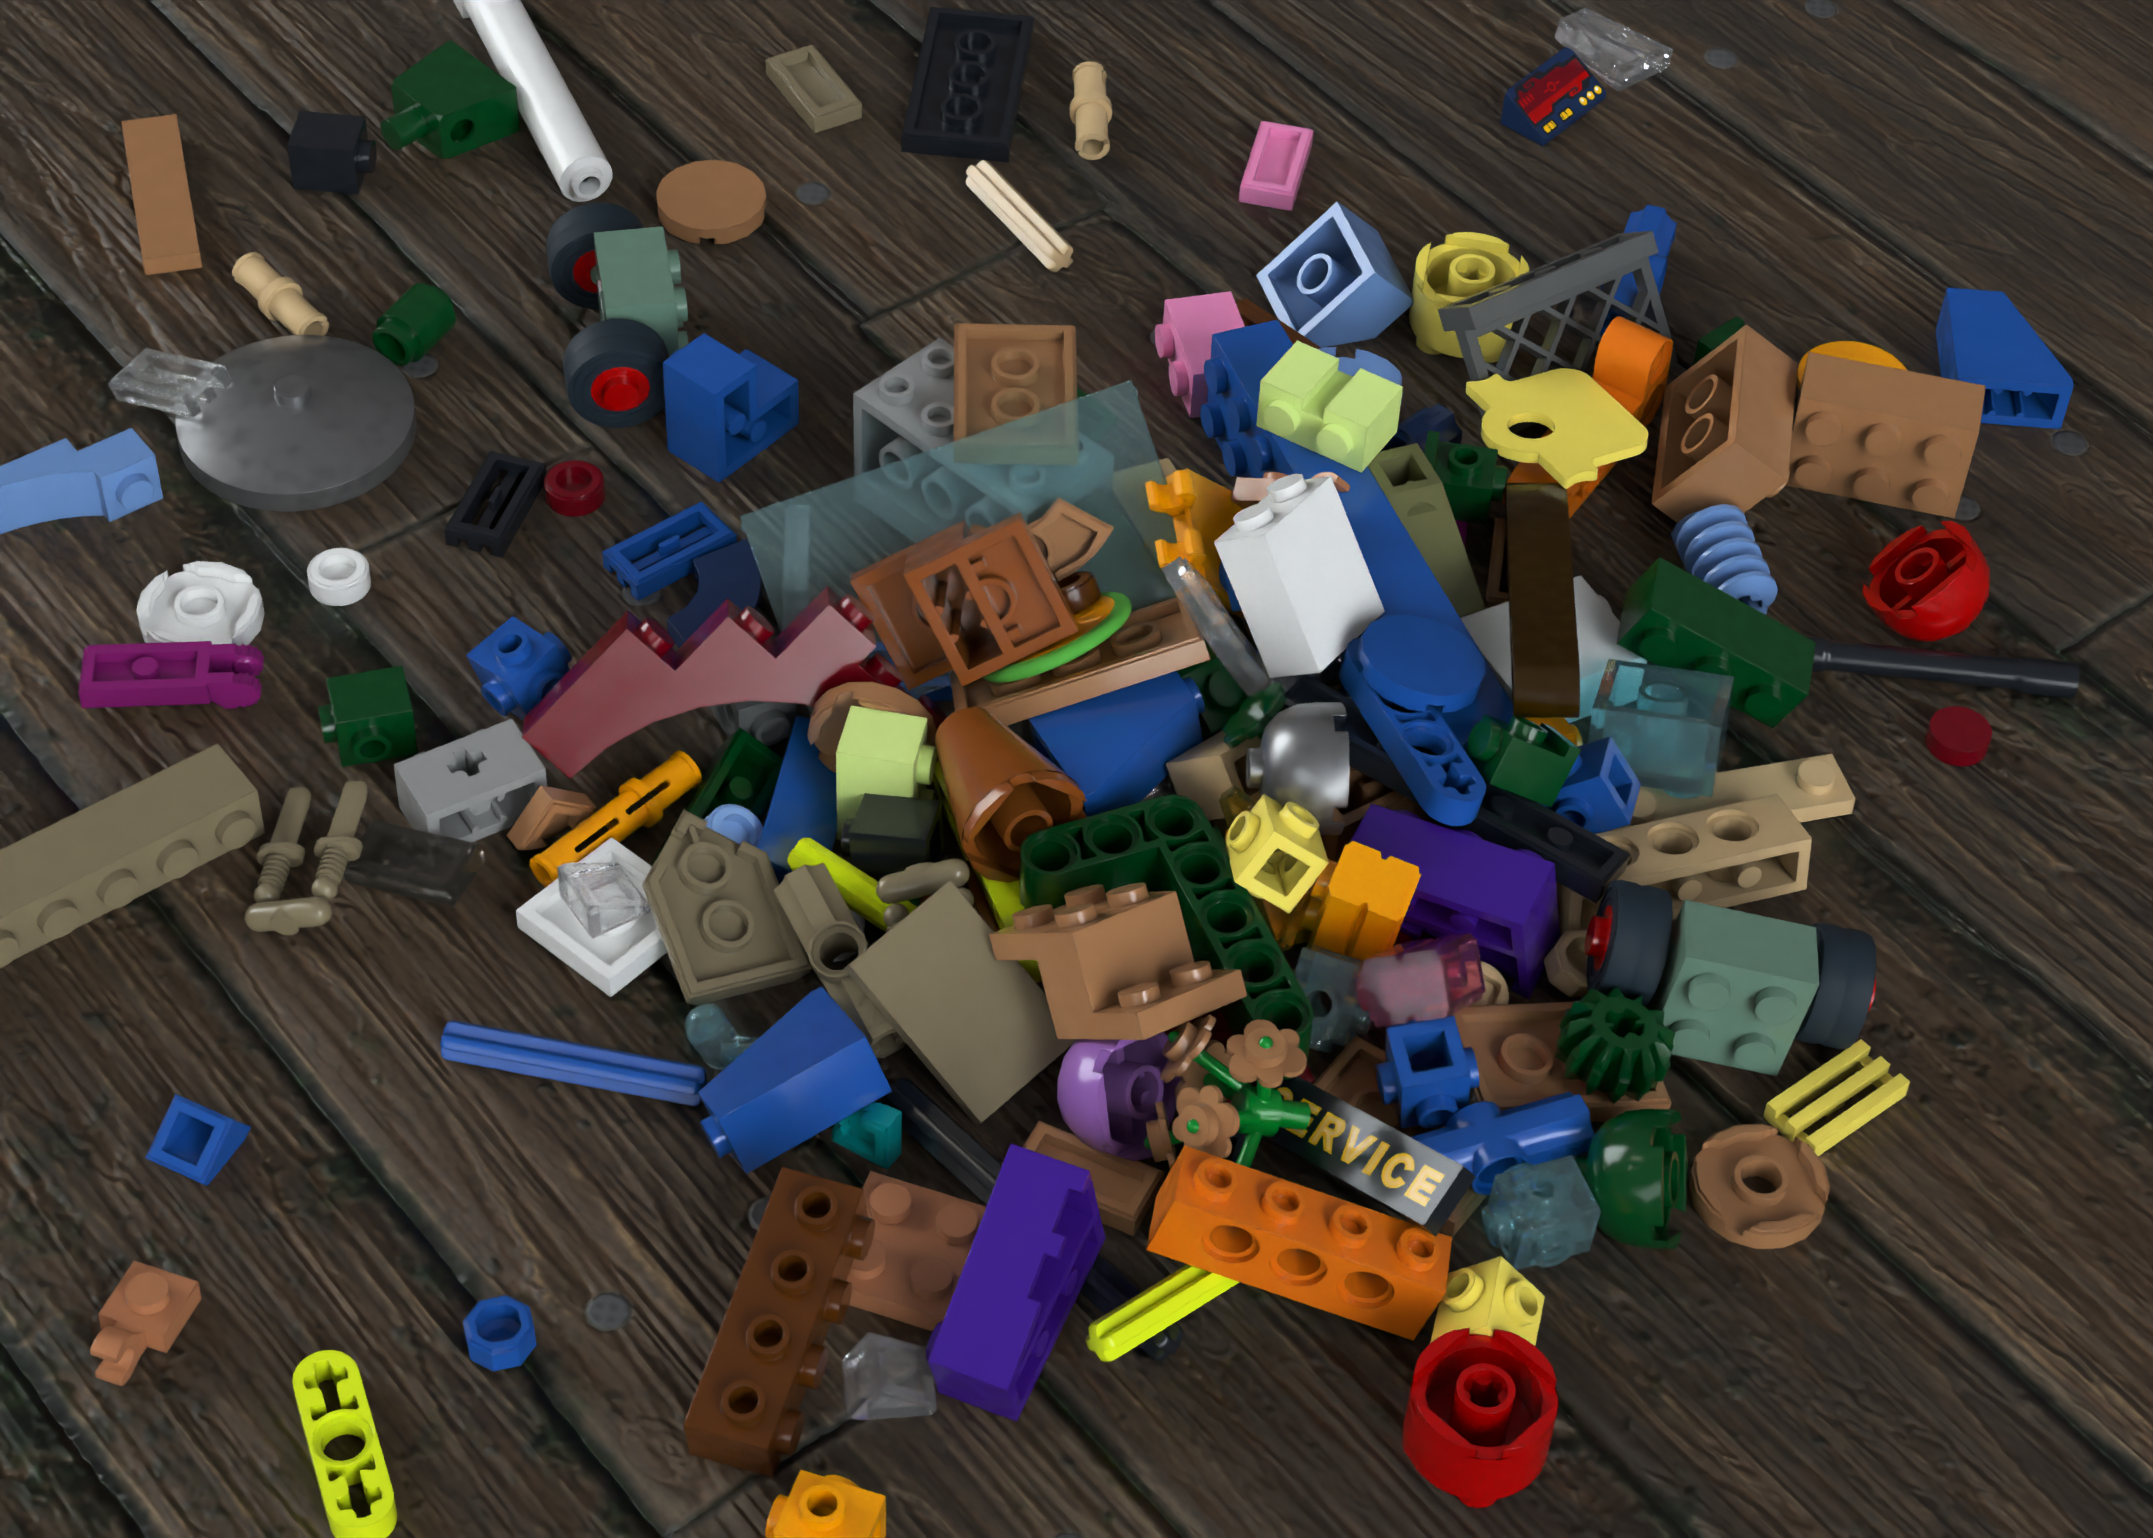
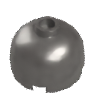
[1246,702,1350,835]

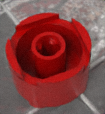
[1401,1328,1559,1508]

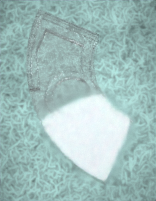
[1162,557,1275,697]

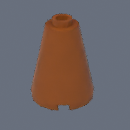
[934,707,1087,882]

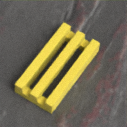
[1763,1039,1910,1156]

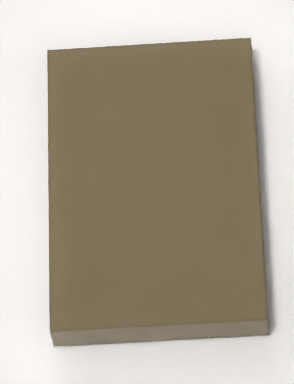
[844,880,1076,1126]

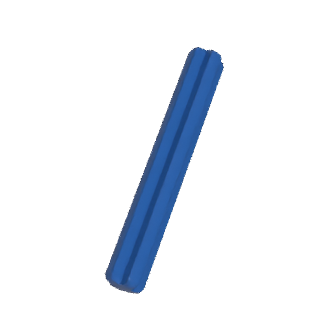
[440,1020,707,1106]

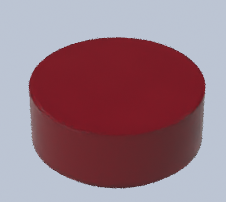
[544,460,605,517]
[1925,706,1992,766]

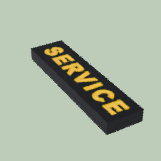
[1261,1076,1476,1237]

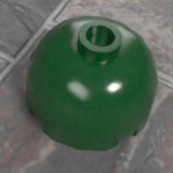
[1573,1109,1688,1250]

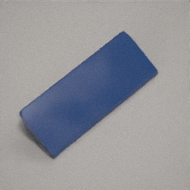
[758,715,837,885]

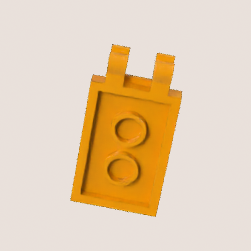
[1145,468,1246,620]

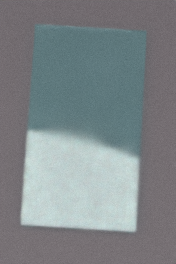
[740,380,1197,719]

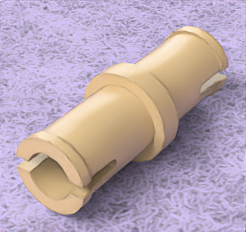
[1069,61,1113,160]
[232,252,329,336]

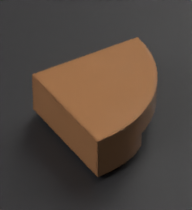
[507,785,597,850]

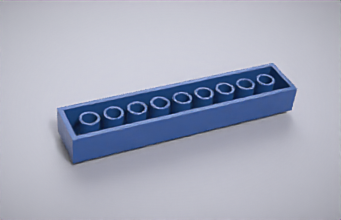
[1200,320,1513,829]

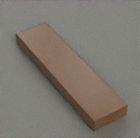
[121,114,202,275]

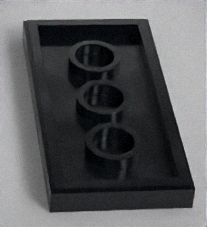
[901,7,1034,162]

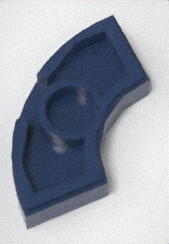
[667,539,762,648]

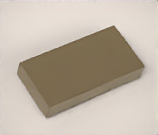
[766,45,862,133]

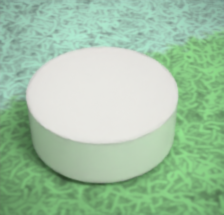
[307,548,371,606]

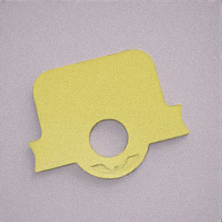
[1466,368,1648,489]

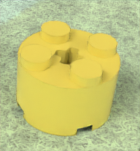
[1409,232,1529,363]

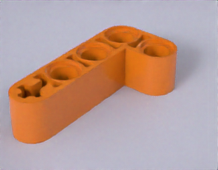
[1502,316,1673,519]

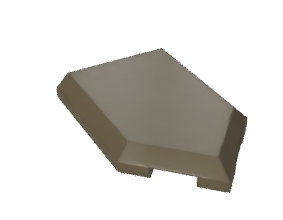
[642,810,812,1005]

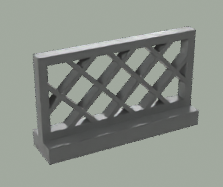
[1438,231,1679,433]

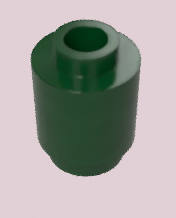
[372,283,456,366]

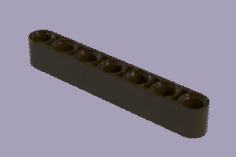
[1505,483,1580,718]

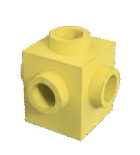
[1225,794,1329,914]
[1430,1256,1545,1346]

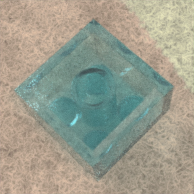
[1588,659,1734,799]

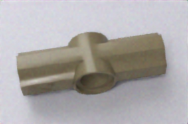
[774,863,906,1058]

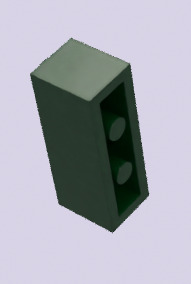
[1616,557,1816,728]

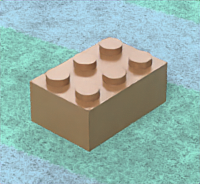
[1651,324,1798,523]
[1786,352,1986,519]

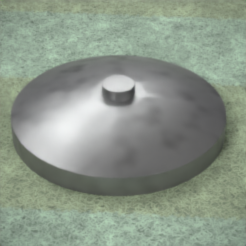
[175,335,417,512]

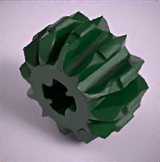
[1554,986,1675,1105]

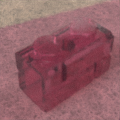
[1356,932,1486,1027]

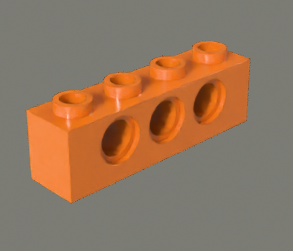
[1146,1145,1452,1341]

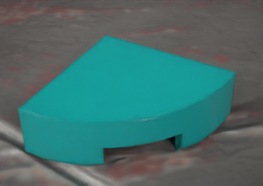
[831,1102,902,1169]

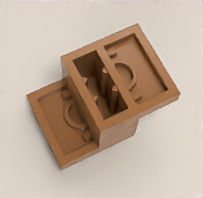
[989,883,1247,1040]

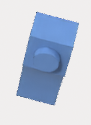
[0,428,163,534]

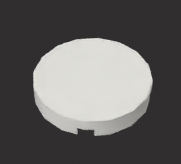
[136,561,265,646]

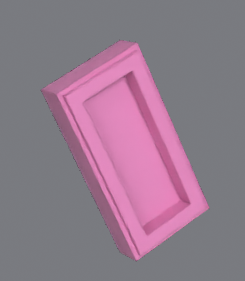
[1239,121,1314,211]

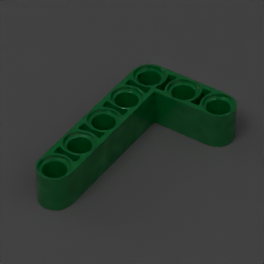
[1019,795,1314,1080]

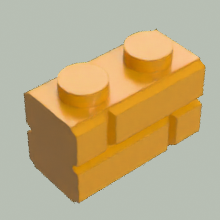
[1300,841,1421,983]

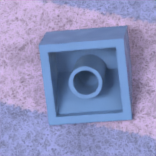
[1256,201,1413,348]

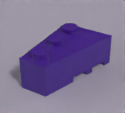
[926,1143,1106,1422]

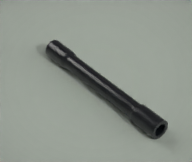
[1801,634,2079,699]

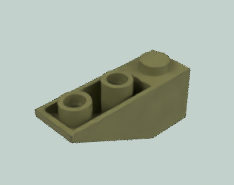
[1368,443,1485,618]

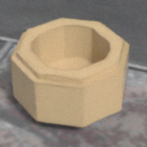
[1544,930,1588,998]

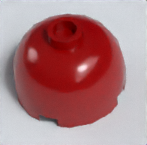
[1862,521,1990,642]

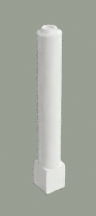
[453,0,613,202]

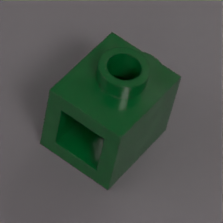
[318,666,418,767]

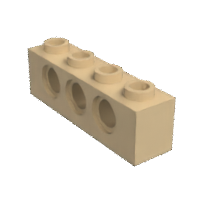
[1556,794,1812,935]

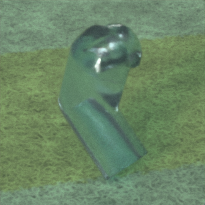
[685,1003,758,1070]

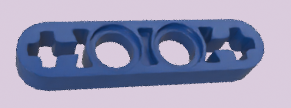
[1338,637,1486,826]

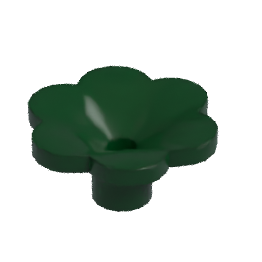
[1223,681,1287,748]

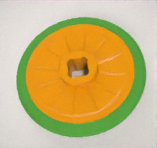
[982,592,1132,683]

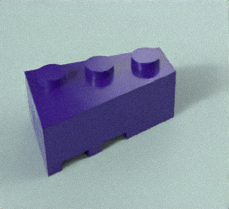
[1350,803,1560,999]

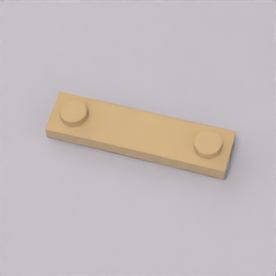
[1613,754,1856,830]

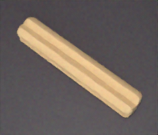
[966,160,1073,272]

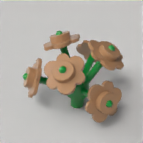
[1144,1014,1311,1170]

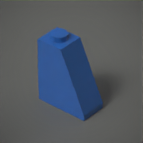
[1935,287,2074,429]
[1028,671,1205,817]
[698,986,892,1174]

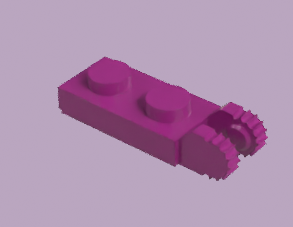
[78,641,264,709]

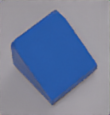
[145,1094,251,1186]

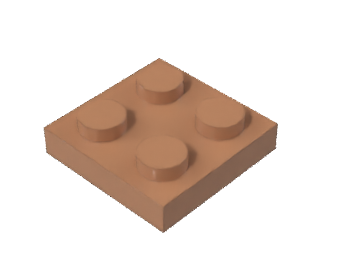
[846,1171,986,1331]

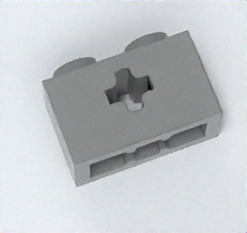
[393,719,547,858]

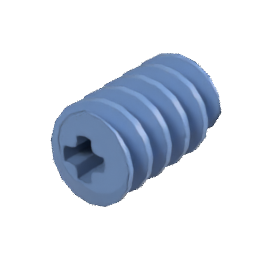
[1670,504,1778,615]

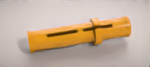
[529,750,702,888]

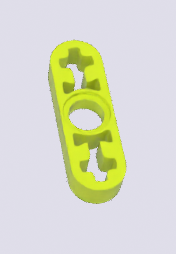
[292,1350,397,1538]

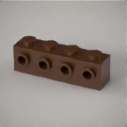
[683,1167,875,1478]

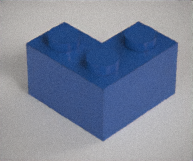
[663,333,799,483]

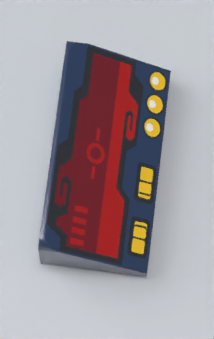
[1500,47,1606,146]

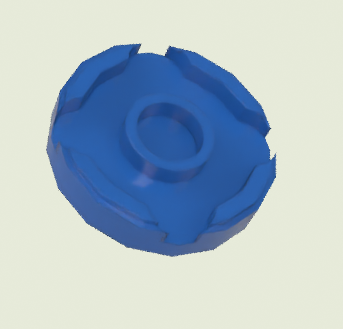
[1356,614,1486,713]

